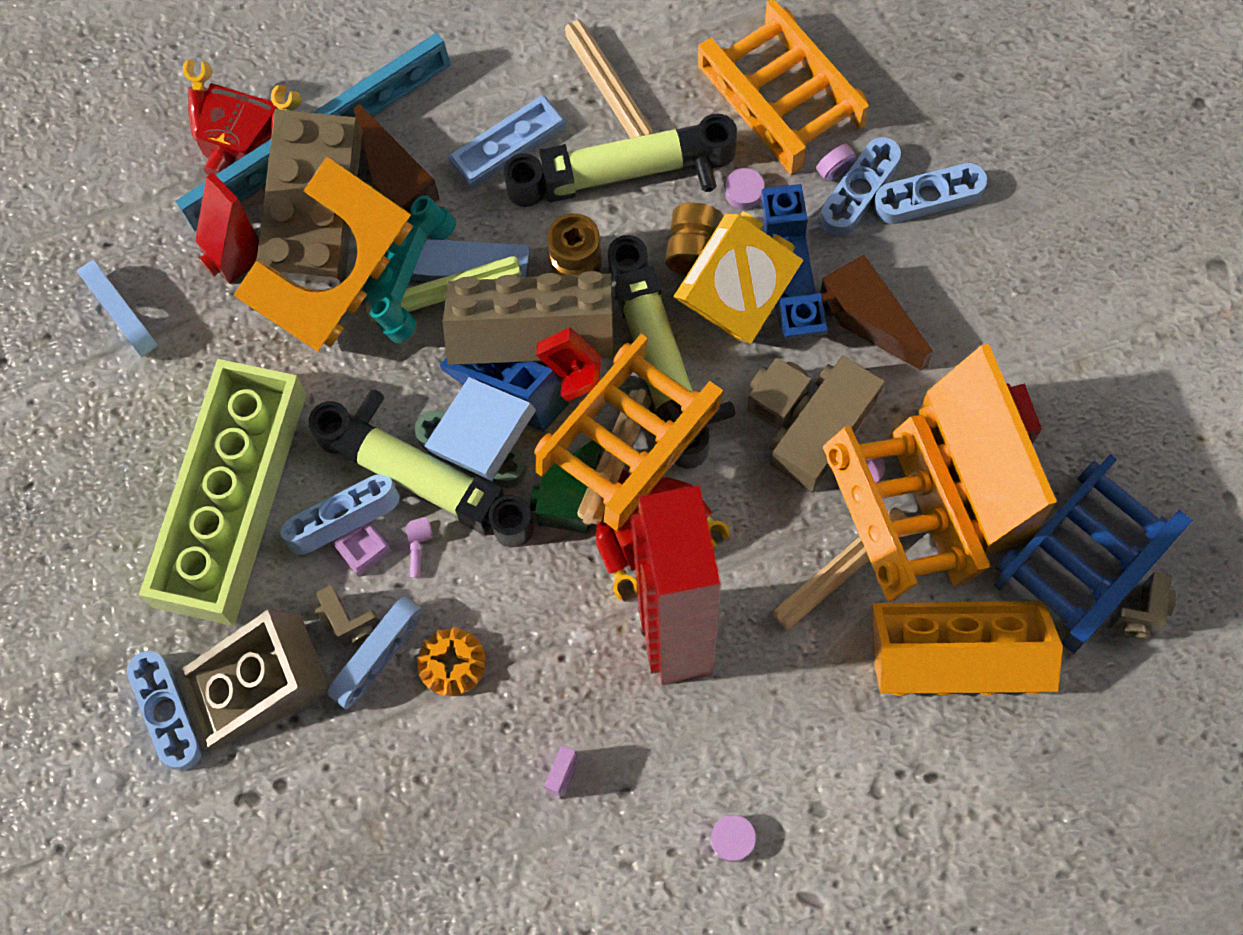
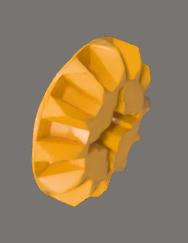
[416,626,486,696]

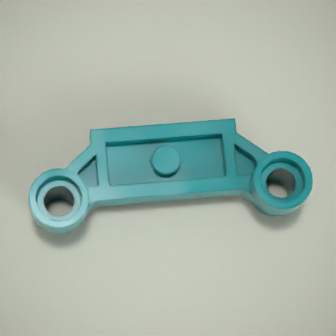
[362,195,456,343]

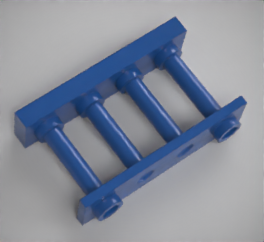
[993,454,1193,654]

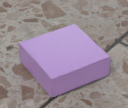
[332,522,392,577]
[544,745,579,799]

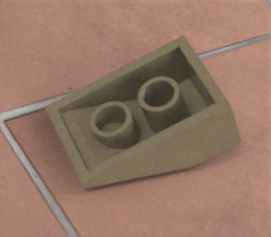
[174,610,329,751]

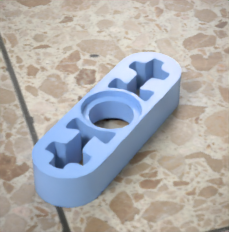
[820,137,901,236]
[873,163,987,224]
[76,260,158,358]
[280,474,400,555]
[328,596,424,709]
[127,651,202,771]

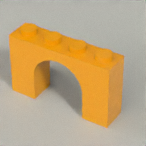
[233,156,413,352]

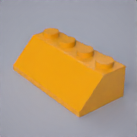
[872,601,1063,696]

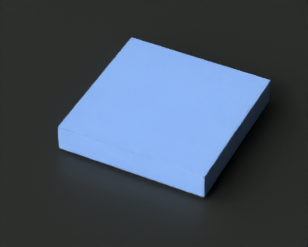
[425,377,536,480]

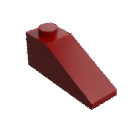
[195,172,259,285]

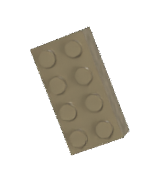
[257,109,363,285]
[442,271,614,365]

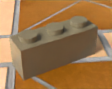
[769,355,885,492]

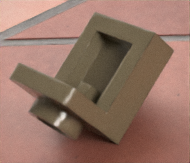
[1112,572,1176,638]
[315,585,380,647]

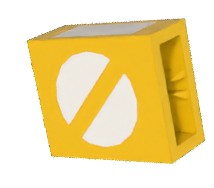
[674,212,803,344]

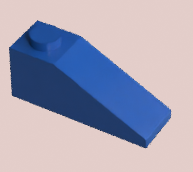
[440,358,569,432]

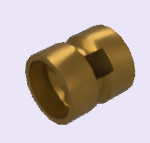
[665,202,724,276]
[547,213,602,276]

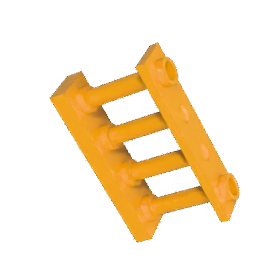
[698,0,869,175]
[534,333,723,532]
[823,414,991,602]

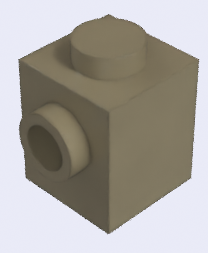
[747,357,811,430]

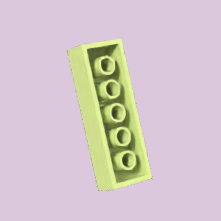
[139,359,307,626]

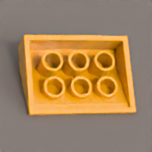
[919,343,1057,555]

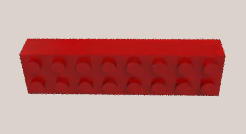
[631,485,721,685]

